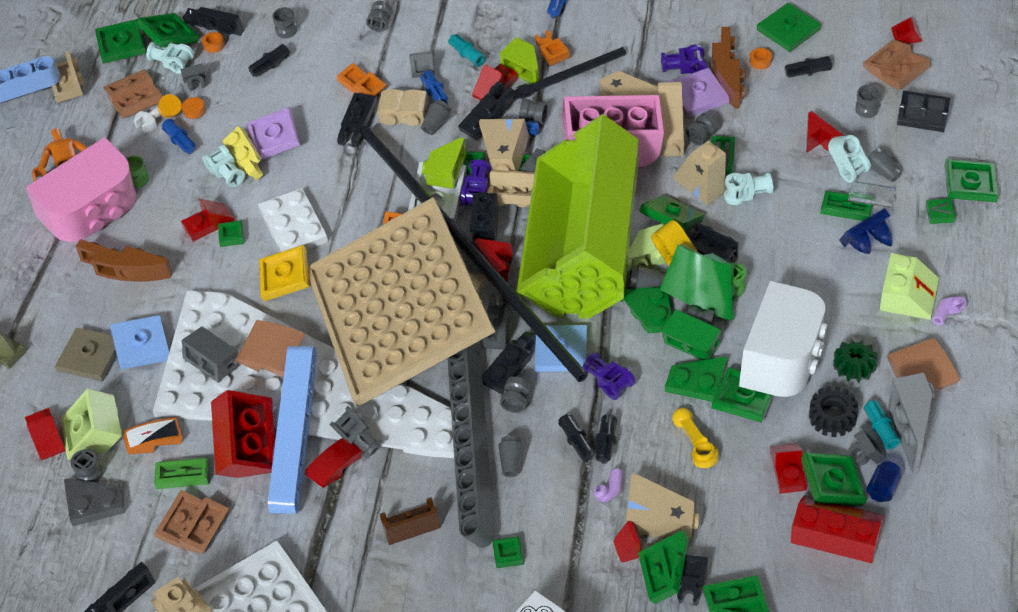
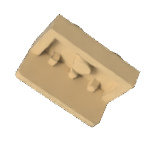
[52,51,85,103]
[487,170,535,207]

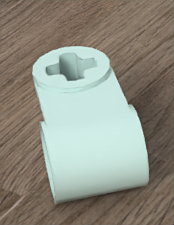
[828,135,871,183]

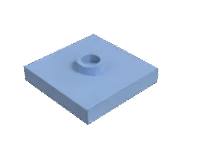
[110,315,169,370]
[535,325,587,372]

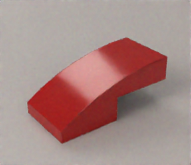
[304,438,362,488]

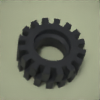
[809,386,858,437]

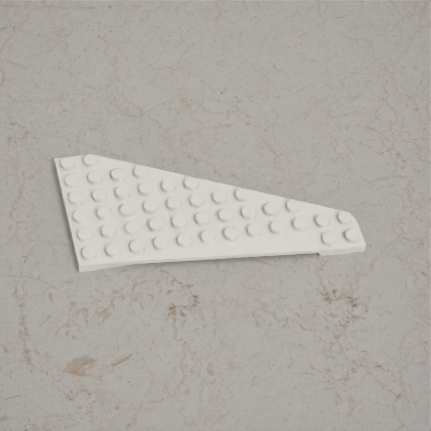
[153,291,454,458]

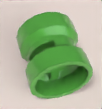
[126,155,149,188]
[731,263,746,298]

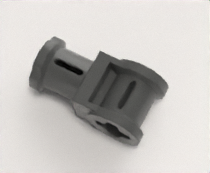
[329,406,383,459]

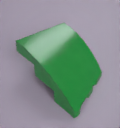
[660,244,735,321]

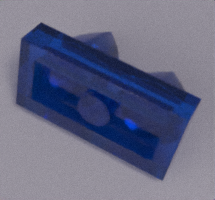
[839,208,893,254]

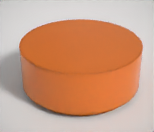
[202,32,225,53]
[749,48,772,70]
[181,97,205,119]

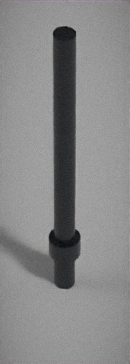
[511,47,626,101]

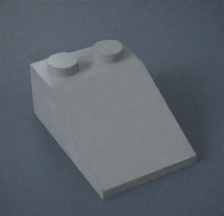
[888,373,935,474]

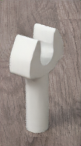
[134,107,161,133]

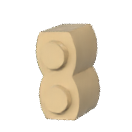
[377,89,429,126]

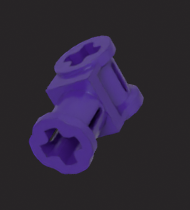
[661,44,707,74]
[461,159,491,206]
[582,353,636,400]

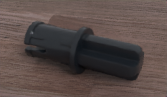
[248,44,290,77]
[785,56,832,78]
[558,413,595,461]
[595,414,618,464]

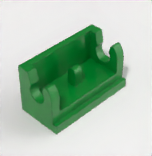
[662,309,721,360]

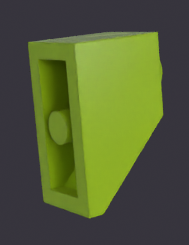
[499,37,539,84]
[422,138,466,189]

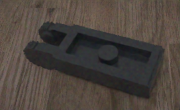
[458,81,515,141]
[337,93,377,147]

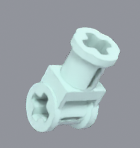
[146,42,195,74]
[202,145,245,188]
[724,173,773,205]

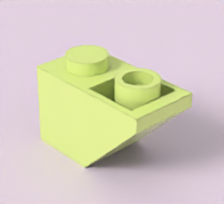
[627,223,666,275]

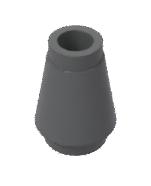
[420,100,451,135]
[867,148,902,183]
[629,265,666,289]
[498,435,525,477]

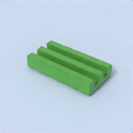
[154,457,209,489]

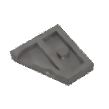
[64,478,125,526]

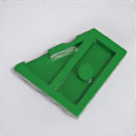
[621,286,671,334]
[665,357,728,402]
[638,530,689,604]
[703,575,769,612]

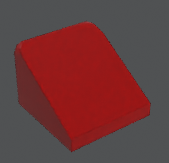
[891,17,923,44]
[613,521,641,562]

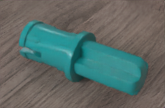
[448,34,486,67]
[863,400,901,450]

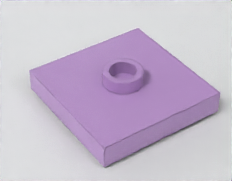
[669,68,729,118]
[246,107,300,160]

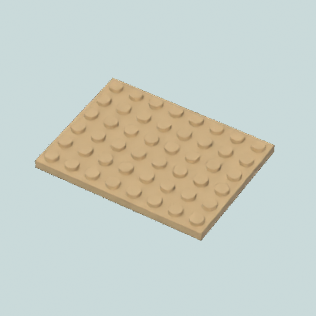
[308,197,496,407]

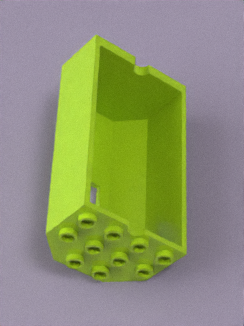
[516,114,639,319]

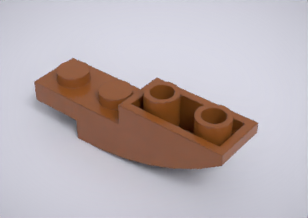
[712,27,744,108]
[75,239,173,282]

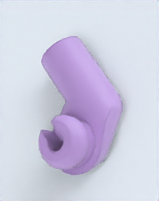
[932,296,967,325]
[593,469,623,502]

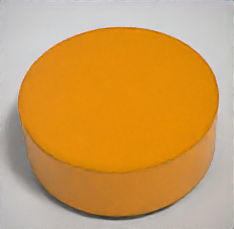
[157,94,182,118]

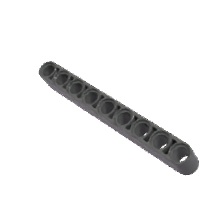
[447,346,495,548]

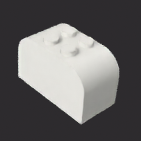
[739,281,827,397]

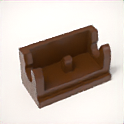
[380,497,441,545]

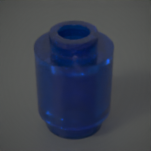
[866,461,902,502]

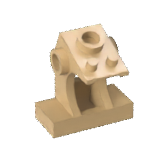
[151,577,212,612]

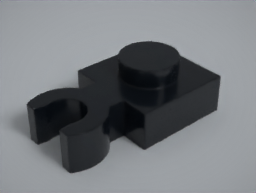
[677,555,709,606]

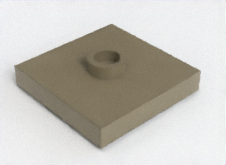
[55,327,116,381]

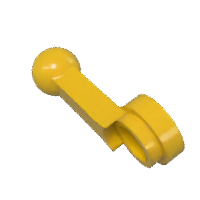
[672,408,719,468]

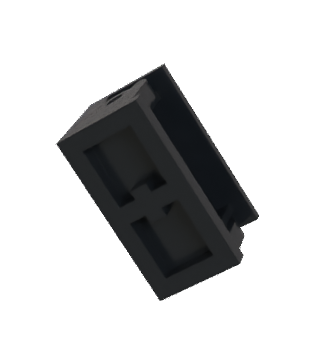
[470,193,499,244]
[687,222,739,263]

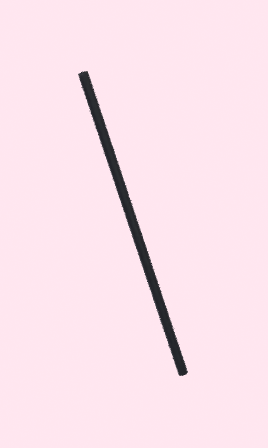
[360,126,588,382]

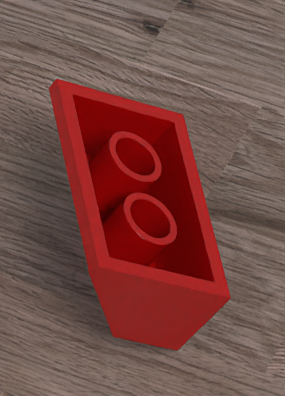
[211,390,275,478]
[790,495,885,563]

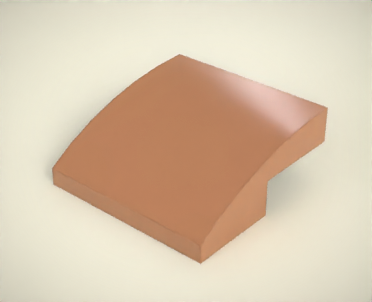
[863,39,931,90]
[103,69,162,119]
[236,320,305,378]
[887,338,960,391]
[154,490,229,554]

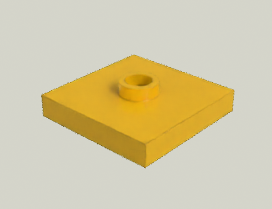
[259,245,309,302]

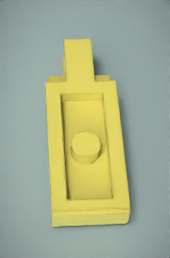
[222,126,264,180]

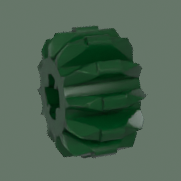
[833,339,878,383]

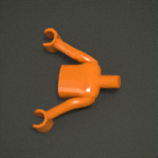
[32,128,88,182]

